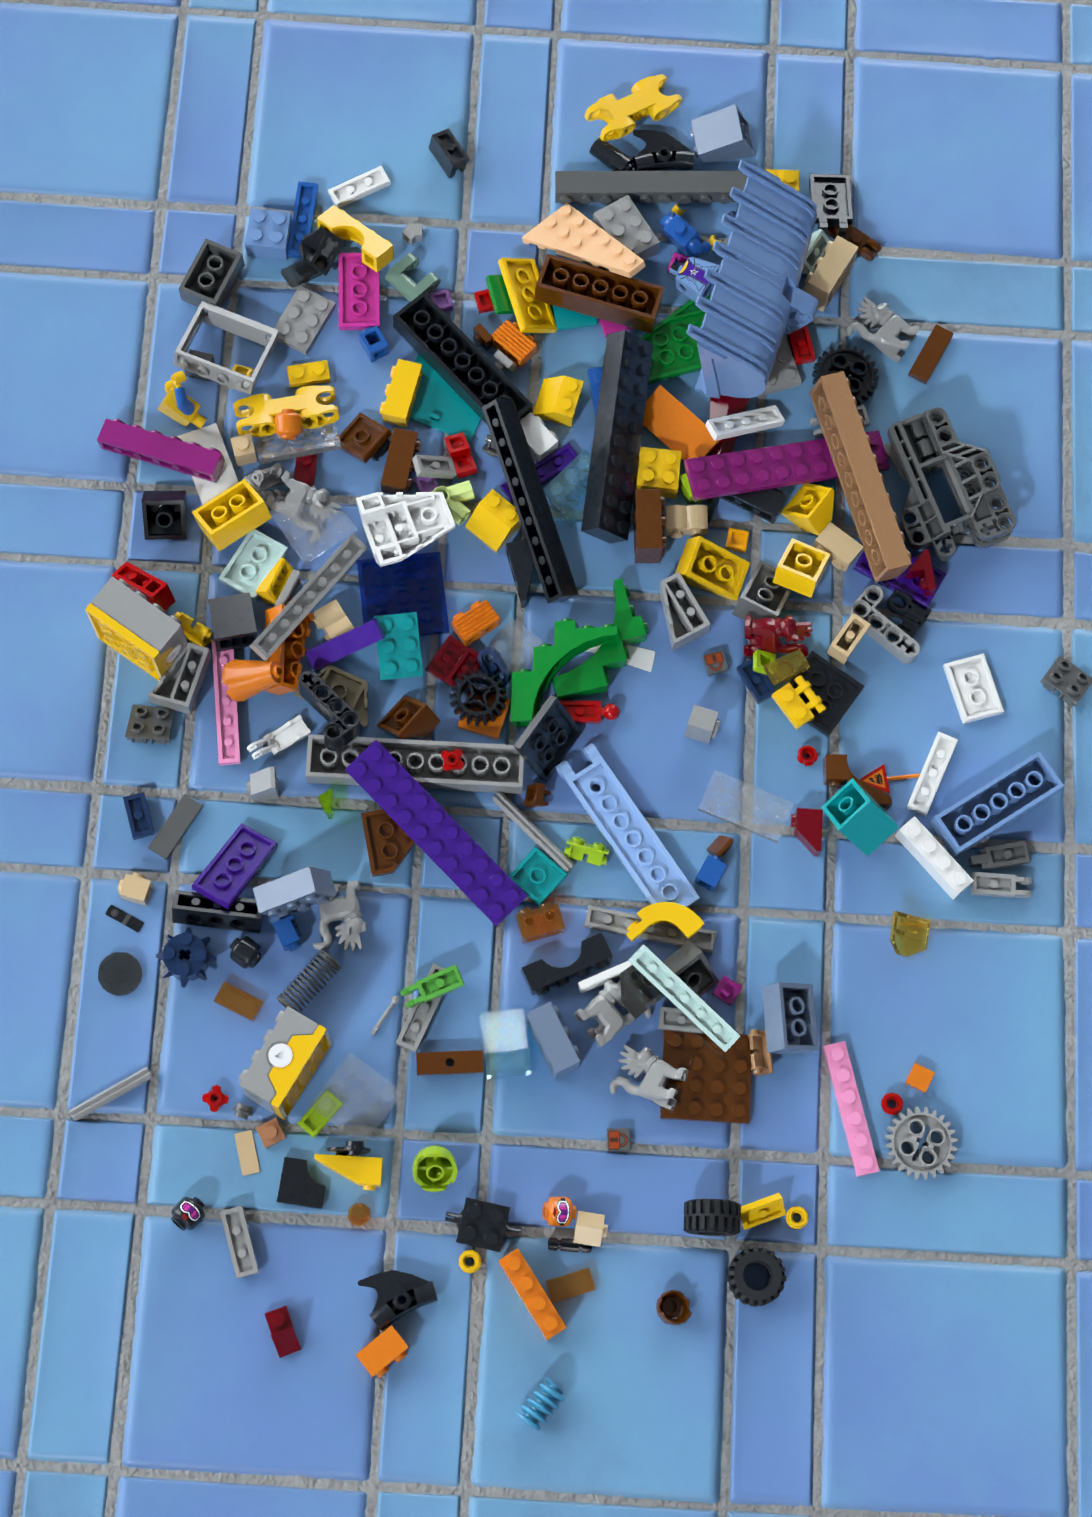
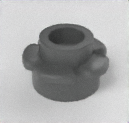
[232,1102,253,1120]

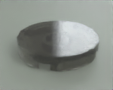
[98,952,143,996]

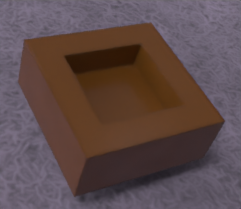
[473,323,493,351]

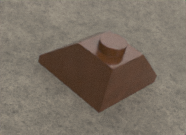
[377,695,440,738]

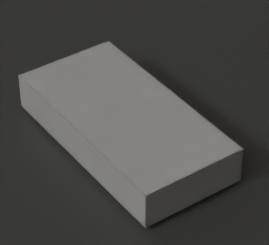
[275,569,302,606]

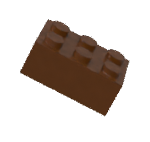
[633,489,666,563]

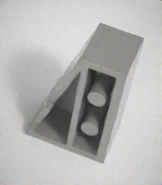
[659,572,711,651]
[147,643,212,715]

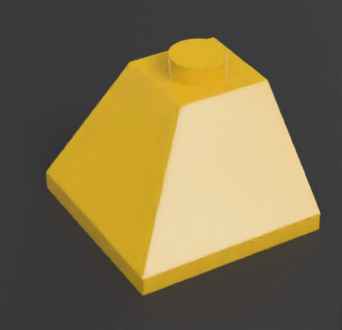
[781,483,834,535]

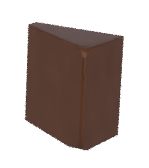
[707,835,734,858]

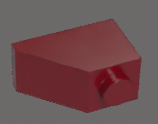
[790,808,823,857]

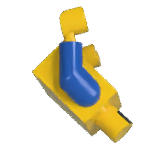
[157,371,207,429]

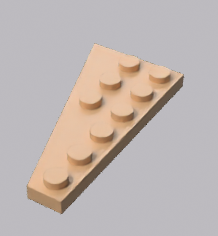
[522,203,645,278]

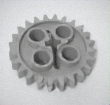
[884,1106,958,1180]

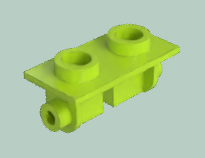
[564,837,610,866]

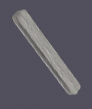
[70,1067,152,1121]

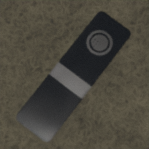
[105,905,144,932]

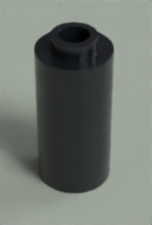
[589,137,634,171]

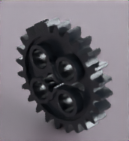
[812,344,879,406]

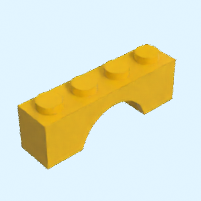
[317,205,394,272]

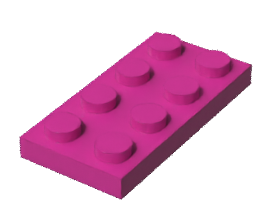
[338,253,380,330]

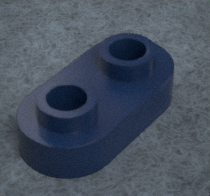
[478,647,511,687]

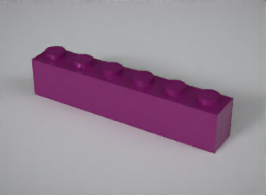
[97,418,225,483]

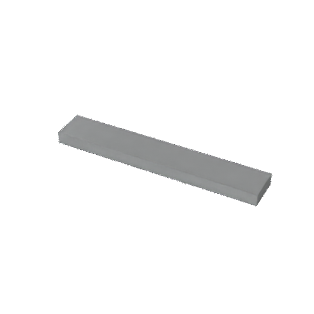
[584,905,717,954]

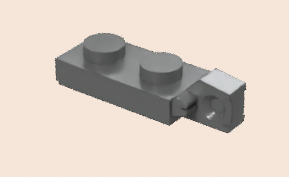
[968,841,1031,870]

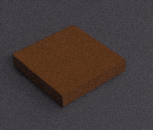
[334,413,392,464]

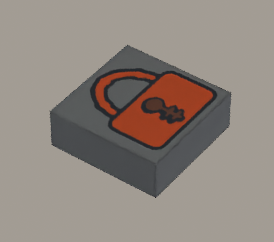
[702,650,729,676]
[607,1128,630,1152]

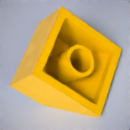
[533,376,584,428]
[465,489,521,553]

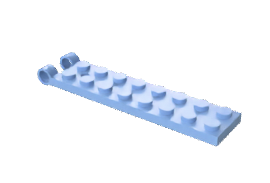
[556,743,700,907]

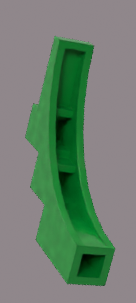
[552,578,649,701]
[511,618,621,727]

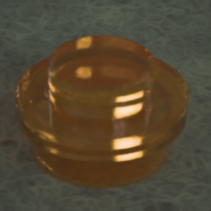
[348,1203,370,1226]

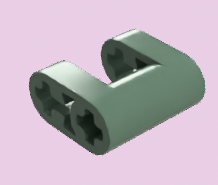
[385,253,441,302]

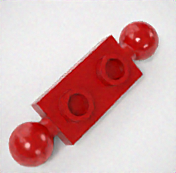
[539,701,620,723]

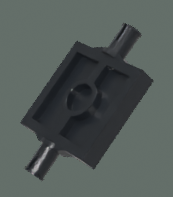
[445,1197,522,1252]

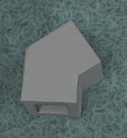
[402,224,423,245]

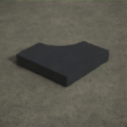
[277,1157,326,1209]

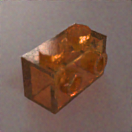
[515,902,565,944]

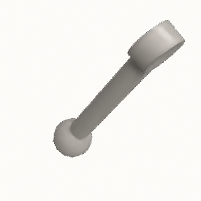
[370,996,400,1036]

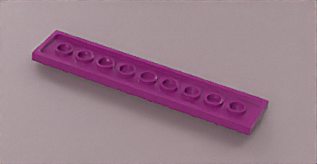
[684,430,890,501]

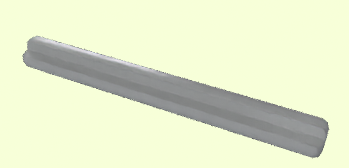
[492,792,574,872]

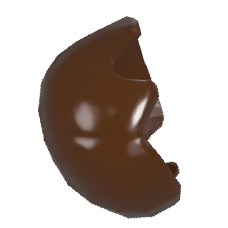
[656,1290,692,1326]

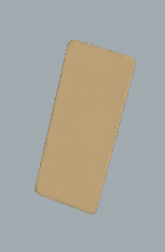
[234,1130,260,1176]

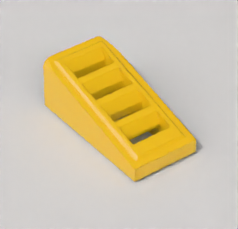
[256,558,293,604]

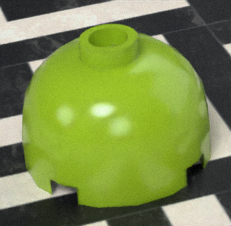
[412,1145,458,1192]

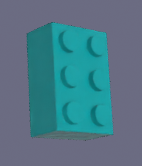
[374,612,423,680]

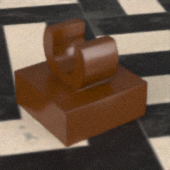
[524,782,551,808]

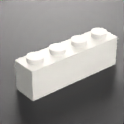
[895,816,974,900]

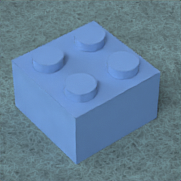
[245,208,292,260]

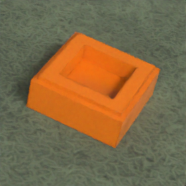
[905,1063,935,1093]

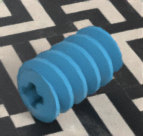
[516,1378,565,1431]

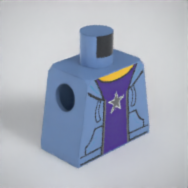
[669,257,720,303]

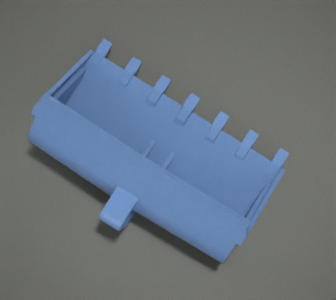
[686,160,819,399]

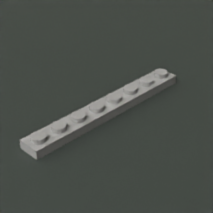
[249,533,368,661]

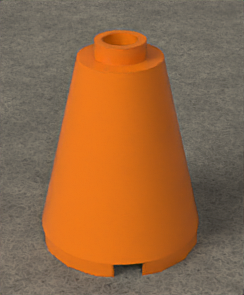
[222,659,284,702]

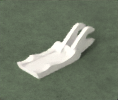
[247,715,311,760]

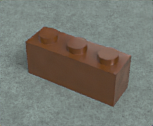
[381,428,422,495]

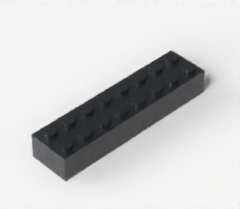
[393,292,533,424]

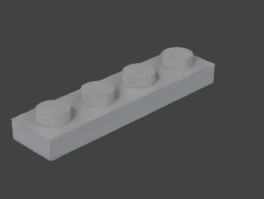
[396,963,445,1053]

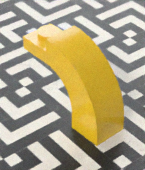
[626,902,705,943]

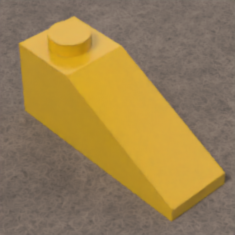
[314,1154,383,1191]

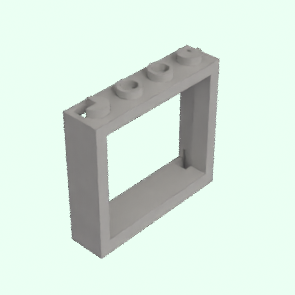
[173,301,279,395]

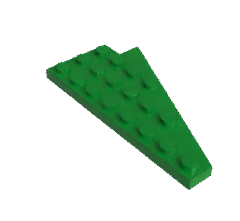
[641,295,710,384]

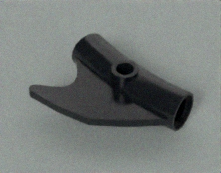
[633,129,694,171]
[358,1270,438,1331]

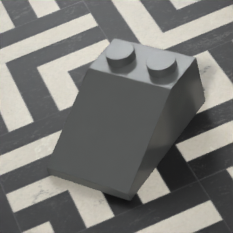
[732,560,792,621]

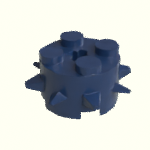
[156,927,217,988]

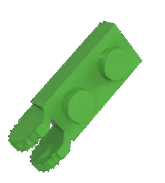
[400,965,465,1009]

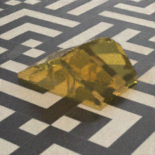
[890,911,930,957]

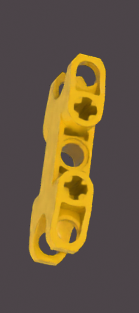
[584,74,683,142]
[233,385,339,437]

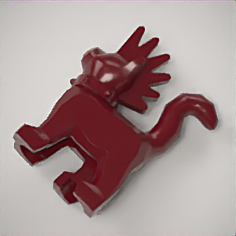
[744,615,813,659]

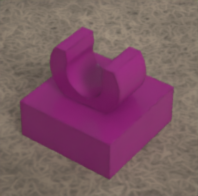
[712,975,742,1006]

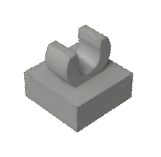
[493,350,517,373]

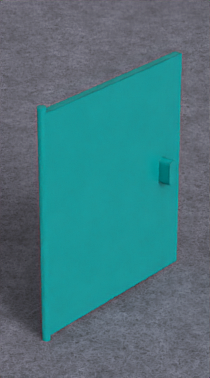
[409,354,481,443]

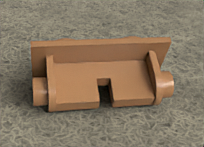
[748,1029,774,1076]

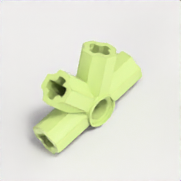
[431,481,475,526]

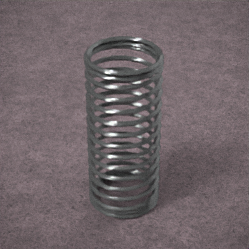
[277,950,341,1012]

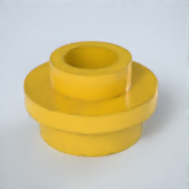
[786,1206,808,1229]
[459,1250,481,1273]

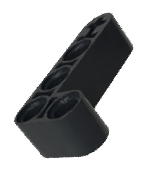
[298,671,360,751]

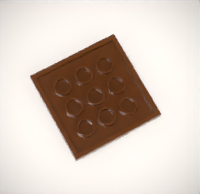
[660,1030,752,1124]

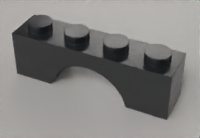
[521,933,613,996]

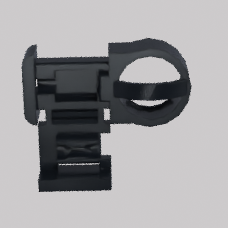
[887,591,931,638]

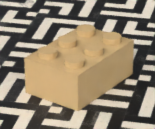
[803,235,859,312]

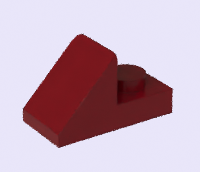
[905,549,936,597]
[265,1306,302,1358]

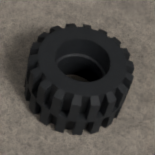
[683,1199,741,1236]
[727,1247,786,1307]

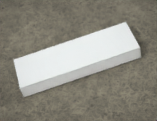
[328,165,391,208]
[577,961,637,994]

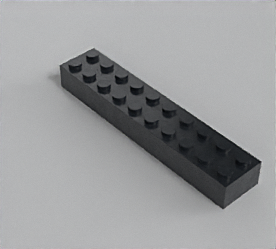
[581,330,654,544]

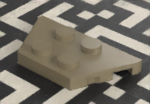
[293,664,368,729]

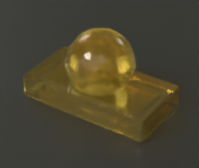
[763,649,810,685]

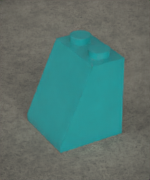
[821,778,899,856]

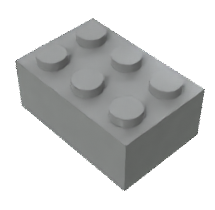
[593,195,660,261]

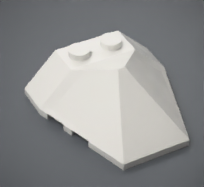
[356,492,456,567]

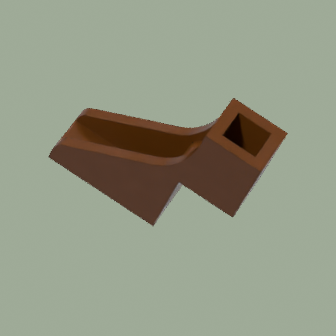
[823,754,892,811]

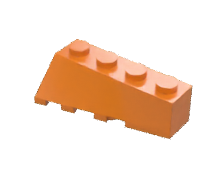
[265,604,314,695]

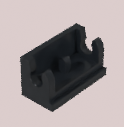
[429,128,469,179]

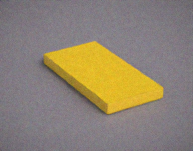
[498,258,558,333]

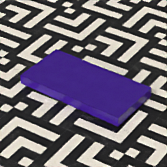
[853,551,947,609]
[192,823,278,910]

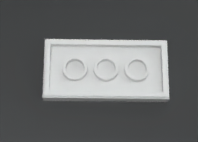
[177,423,238,505]

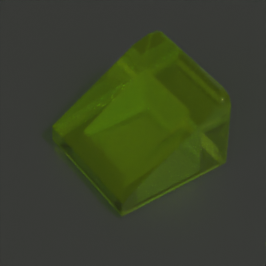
[318,789,334,819]

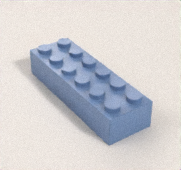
[930,751,1064,858]

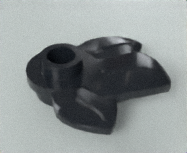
[327,1141,371,1156]

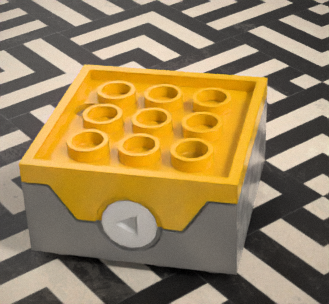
[85,576,188,682]
[238,1006,332,1120]

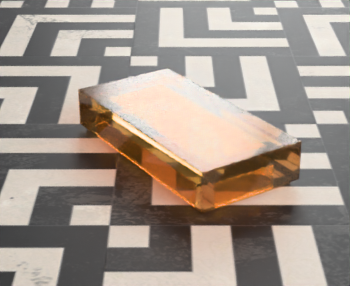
[214,982,264,1022]
[545,1267,596,1303]

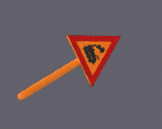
[859,764,921,794]

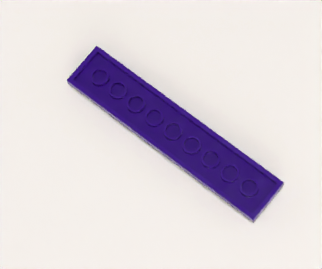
[345,740,527,926]

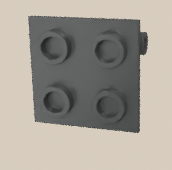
[1040,655,1092,706]
[125,705,175,745]

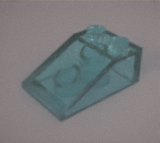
[480,1008,531,1079]

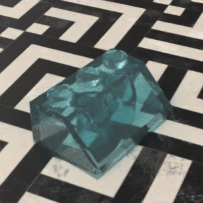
[543,449,591,527]

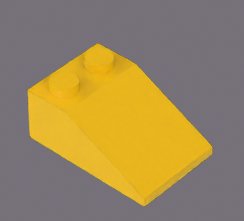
[675,536,750,601]

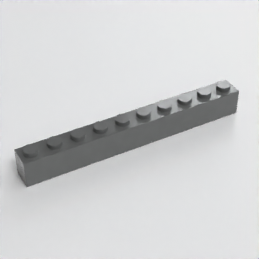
[555,171,748,204]

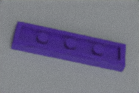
[501,443,581,504]
[305,618,386,671]

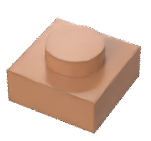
[256,1118,286,1149]

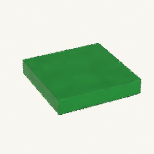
[486,275,515,315]

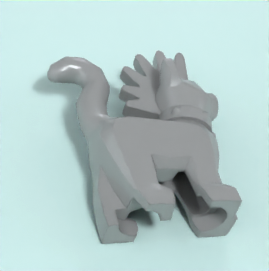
[846,297,920,363]
[265,470,341,542]
[313,881,368,952]
[573,973,652,1047]
[609,1045,689,1111]

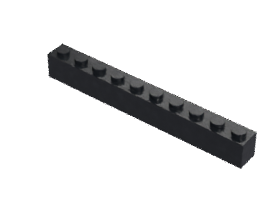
[482,398,579,604]

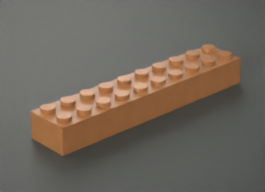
[809,371,911,583]

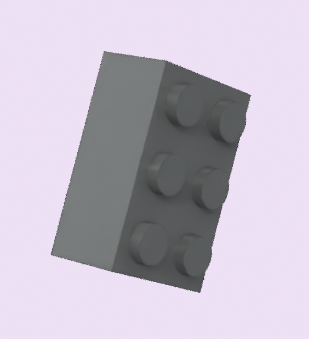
[179,239,245,308]

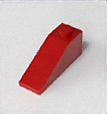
[112,562,176,613]

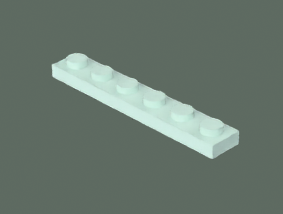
[628,945,740,1052]

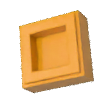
[725,527,750,553]

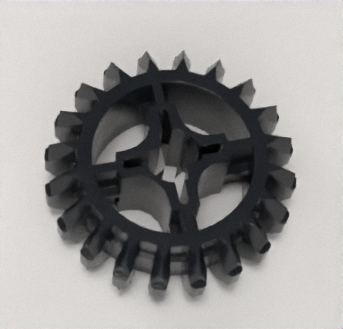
[449,669,507,726]

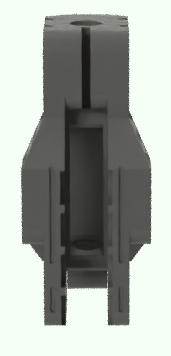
[887,407,1016,561]

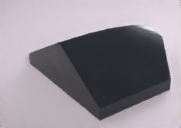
[299,227,345,276]

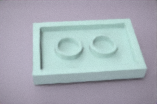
[218,529,288,601]

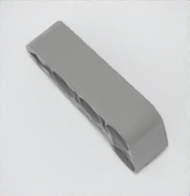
[849,585,920,664]

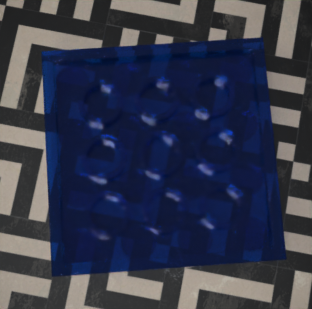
[357,551,449,636]

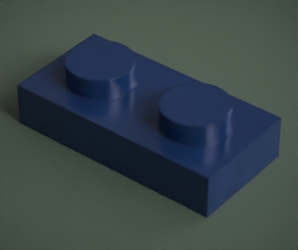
[736,658,776,704]
[123,792,155,840]

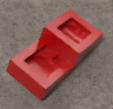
[444,432,477,479]

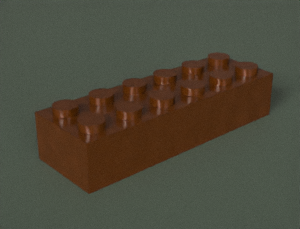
[534,254,665,333]

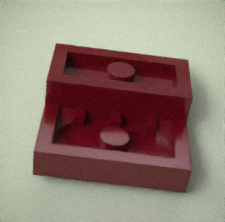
[425,635,480,687]

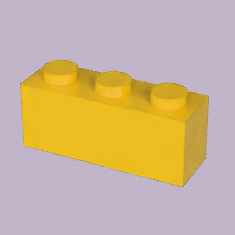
[379,359,423,428]

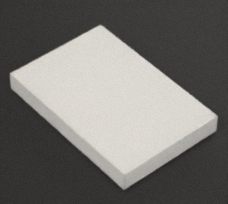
[943,653,1004,724]

